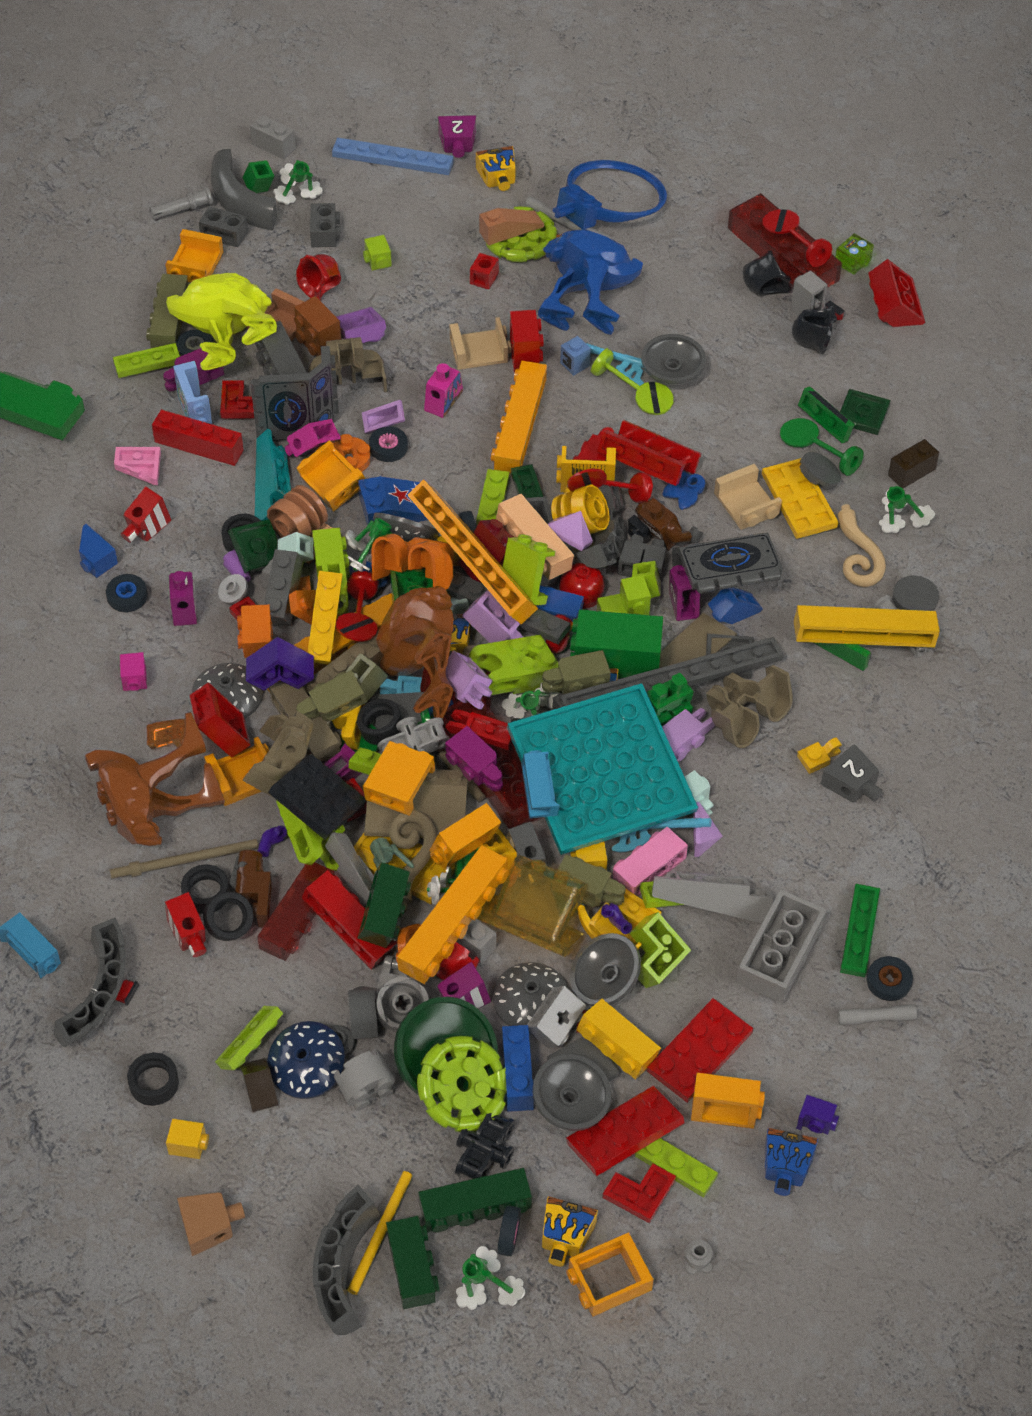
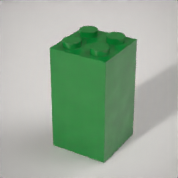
[570,609,663,679]

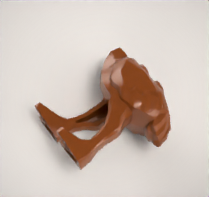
[376,586,454,718]
[85,712,225,846]

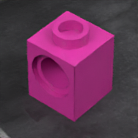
[120,652,147,691]

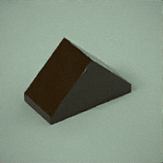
[240,1058,278,1112]

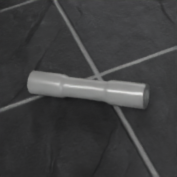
[837,1004,917,1025]

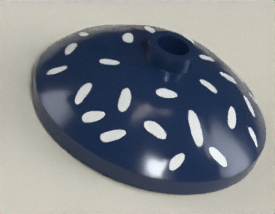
[267,1021,346,1099]

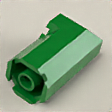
[0,371,85,440]

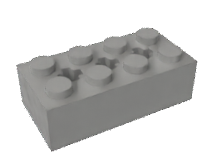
[736,889,827,1004]

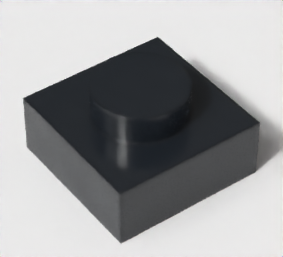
[628,514,650,544]

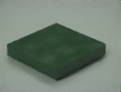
[840,389,891,435]
[228,519,278,573]

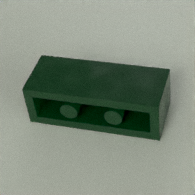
[357,862,411,948]
[386,1216,440,1310]

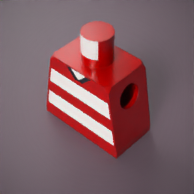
[121,486,172,543]
[165,892,207,957]

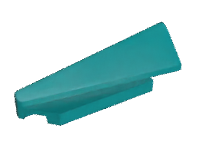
[255,429,291,521]

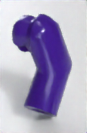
[257,825,287,857]
[601,903,632,934]

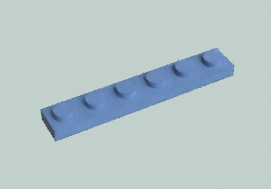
[332,138,454,175]

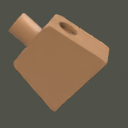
[177,1192,245,1256]

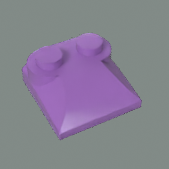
[336,307,386,343]

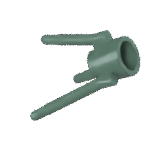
[370,838,414,868]

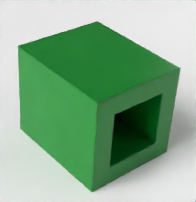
[242,160,275,193]

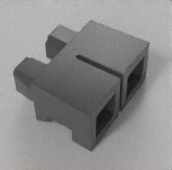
[618,534,666,580]

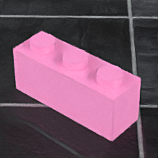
[612,827,688,896]

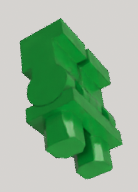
[646,673,694,726]

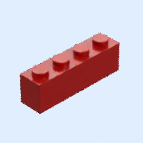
[152,409,244,466]
[302,870,397,970]

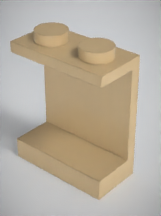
[449,317,511,370]
[714,464,782,530]

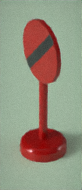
[763,209,833,267]
[567,469,653,503]
[336,571,379,641]

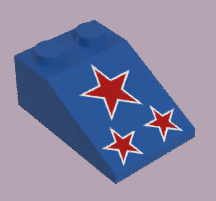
[358,476,428,525]

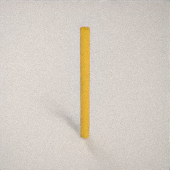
[347,1171,413,1295]

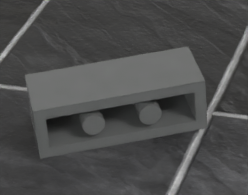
[264,549,304,626]

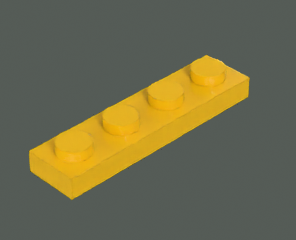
[308,571,342,664]

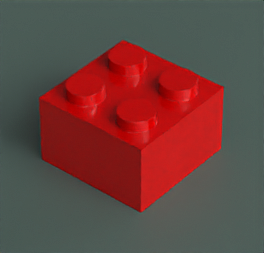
[510,310,544,372]

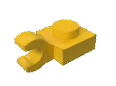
[797,737,842,774]

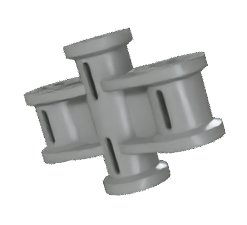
[378,717,450,753]

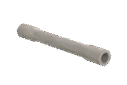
[525,196,615,241]

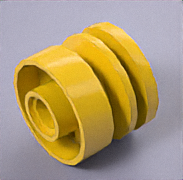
[551,485,610,534]

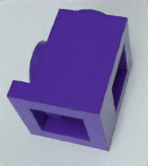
[796,1095,839,1135]

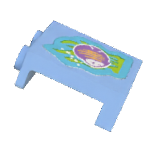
[173,361,212,424]

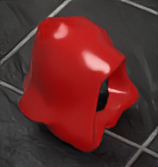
[296,254,341,300]

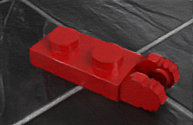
[445,709,512,750]

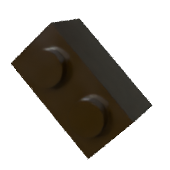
[888,439,939,488]

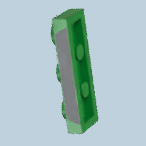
[798,386,855,443]

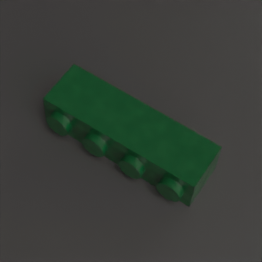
[418,1168,532,1233]

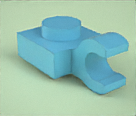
[380,676,422,694]

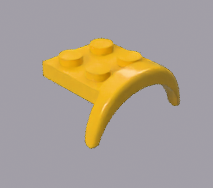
[577,889,662,950]

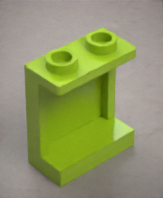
[503,534,556,606]

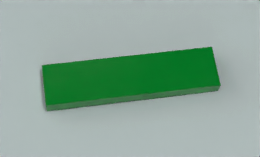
[840,884,880,978]

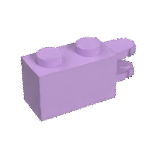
[462,590,524,643]
[446,651,492,709]
[662,708,715,762]

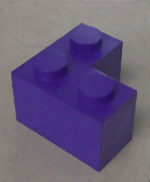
[246,637,314,690]

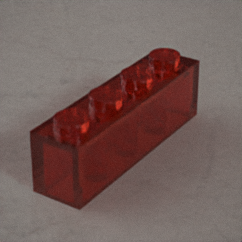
[257,862,335,961]

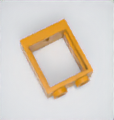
[429,803,501,870]
[691,1073,765,1129]
[566,1232,654,1317]

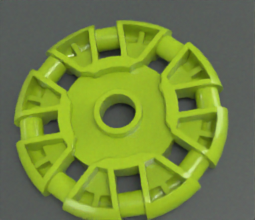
[484,206,557,263]
[417,1036,507,1132]

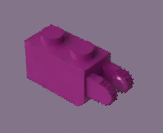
[163,348,225,392]
[445,726,503,792]

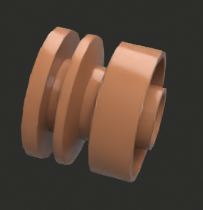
[267,485,328,538]

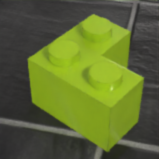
[597,575,651,615]
[629,912,691,988]

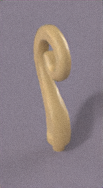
[838,504,886,587]

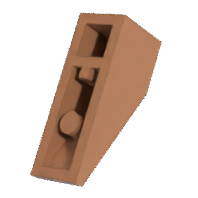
[479,208,544,245]

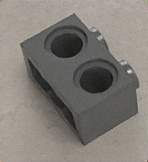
[310,203,340,247]
[199,206,248,247]

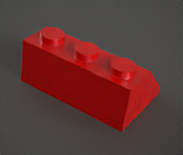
[868,259,926,327]

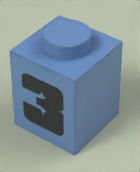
[560,336,591,376]

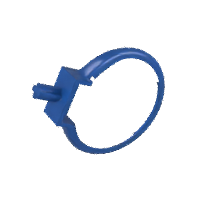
[553,160,667,230]

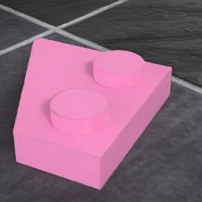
[114,447,161,485]

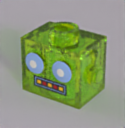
[834,233,874,275]

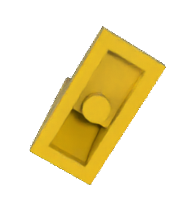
[332,704,365,750]

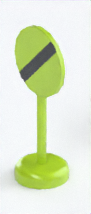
[590,348,674,415]

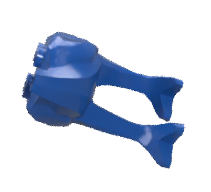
[538,229,643,335]

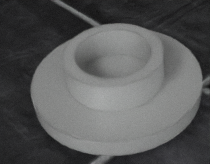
[218,574,248,604]

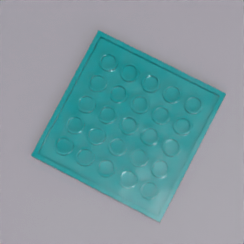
[507,683,698,855]

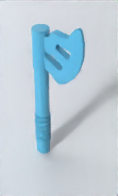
[586,343,644,386]
[611,818,712,852]

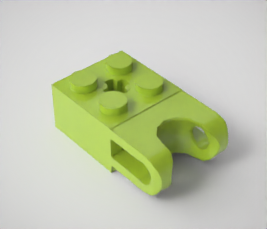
[312,527,350,618]
[468,635,558,695]
[276,800,345,871]

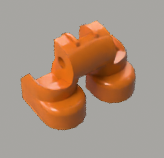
[371,534,454,590]

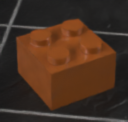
[294,296,341,357]

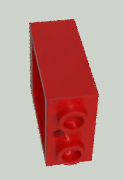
[189,682,251,758]

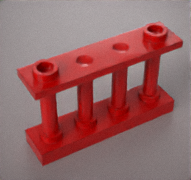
[597,420,702,486]

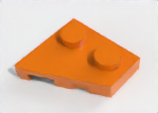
[289,590,316,625]

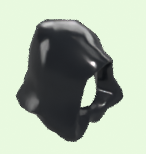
[743,250,792,295]
[792,306,837,355]

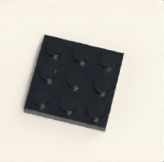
[268,754,367,840]

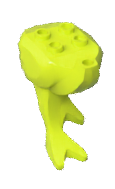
[166,273,277,370]

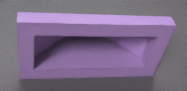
[362,400,405,434]
[548,511,593,551]
[693,802,723,857]

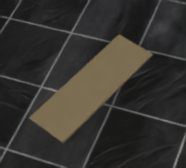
[659,613,737,668]

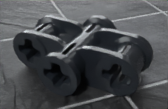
[455,1113,515,1179]

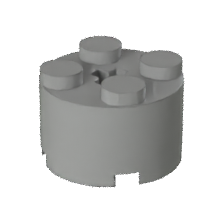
[375,977,429,1032]
[334,1050,395,1111]

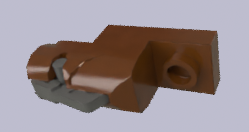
[229,850,272,928]

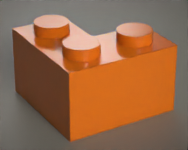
[237,604,273,658]

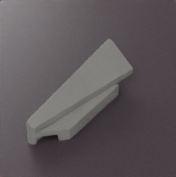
[325,832,401,941]
[652,871,773,923]

